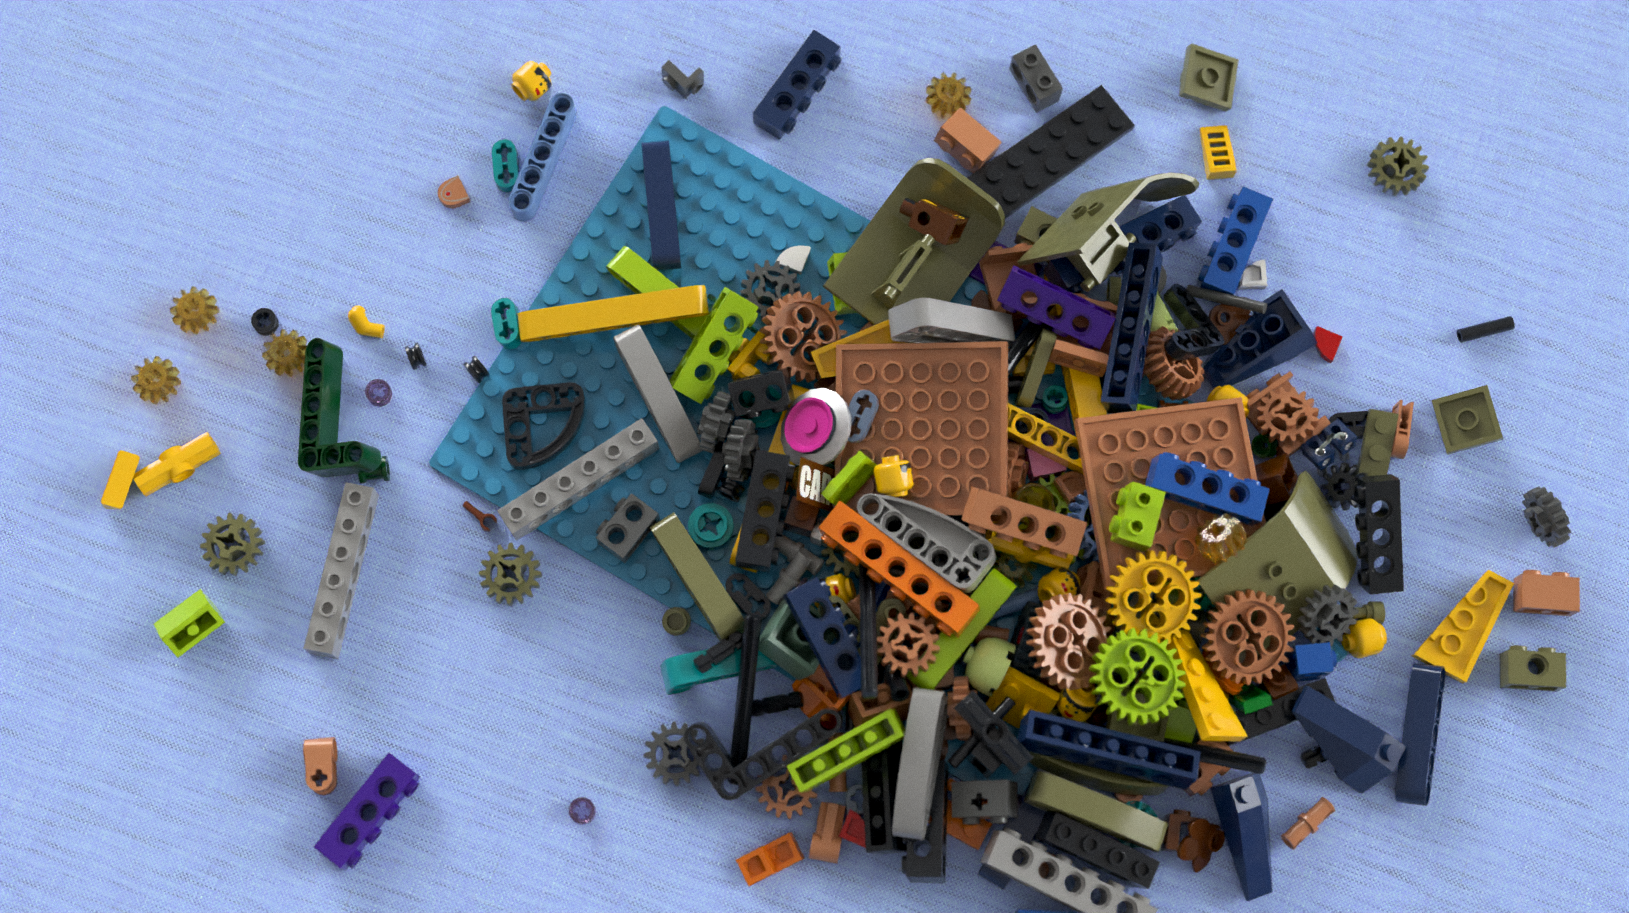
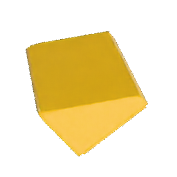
[101,450,140,510]

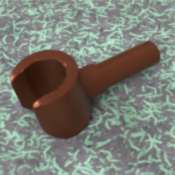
[463,501,497,532]

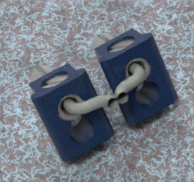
[1299,419,1358,477]

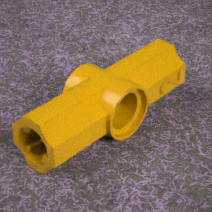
[133,432,221,497]
[985,521,1074,569]

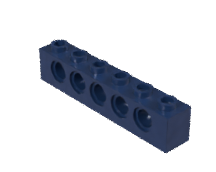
[1043,195,1202,293]
[1101,242,1163,413]
[1018,710,1200,790]

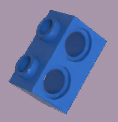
[1284,642,1337,682]

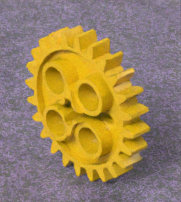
[1105,550,1202,644]

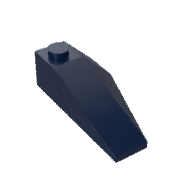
[1203,289,1318,389]
[1292,686,1406,793]
[1210,772,1272,901]

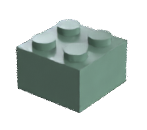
[759,600,835,680]

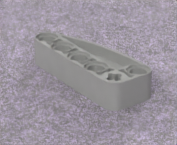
[888,298,1015,347]
[613,324,703,463]
[857,493,996,593]
[892,687,948,841]

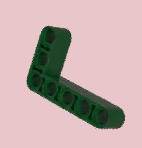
[298,338,381,477]

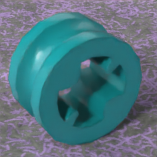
[1042,385,1068,414]

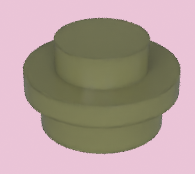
[662,607,691,636]

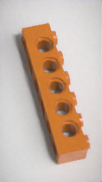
[818,501,980,638]

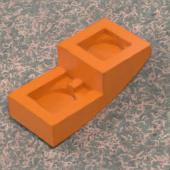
[736,832,805,886]

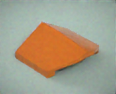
[792,664,856,722]

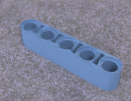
[509,93,576,222]

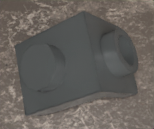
[661,60,704,99]

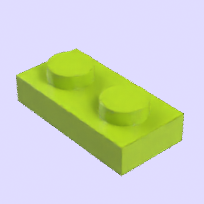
[821,450,877,506]

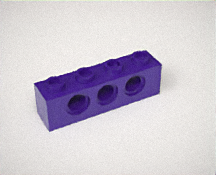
[997,265,1116,349]
[313,753,420,870]

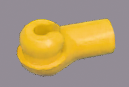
[348,305,385,338]

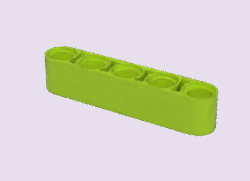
[606,246,727,350]
[906,568,1017,690]

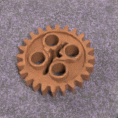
[759,291,847,383]
[1201,589,1295,685]
[1026,593,1111,690]

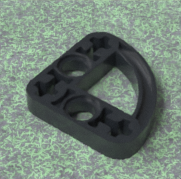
[502,382,585,470]

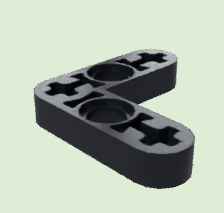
[1164,284,1224,361]

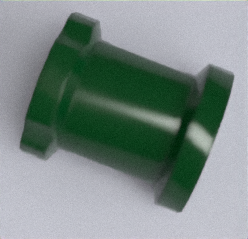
[358,456,390,484]

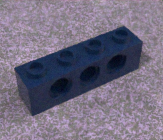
[753,30,842,140]
[783,577,861,699]

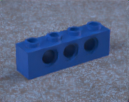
[1197,186,1273,295]
[1145,452,1269,526]

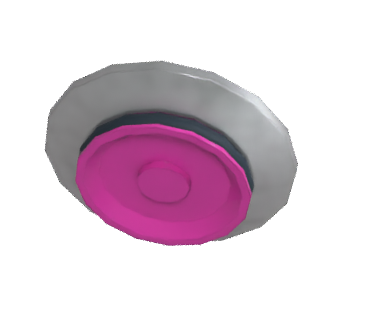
[780,388,852,466]

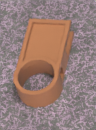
[1391,400,1414,459]

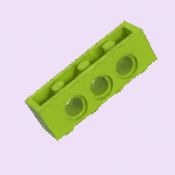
[669,287,759,404]
[787,709,906,793]

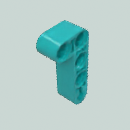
[660,649,779,695]

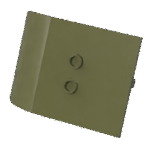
[823,158,1005,325]
[1017,172,1199,292]
[1197,471,1358,660]

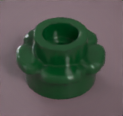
[1251,432,1278,459]

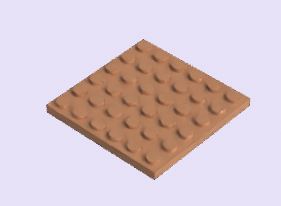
[834,341,1008,516]
[1074,397,1266,591]

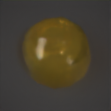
[1012,483,1056,526]

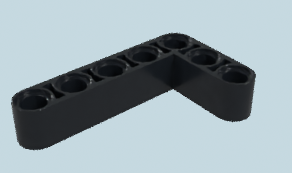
[684,707,843,800]

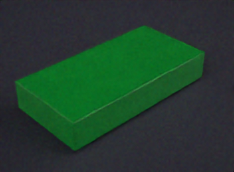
[1228,683,1273,714]

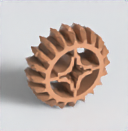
[1143,326,1205,401]

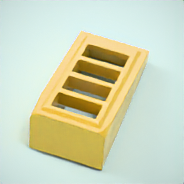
[1199,125,1236,180]

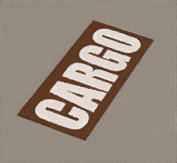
[796,456,835,512]

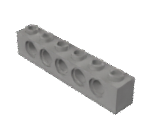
[497,418,659,541]
[303,482,379,659]
[979,828,1158,913]

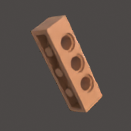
[961,486,1087,558]

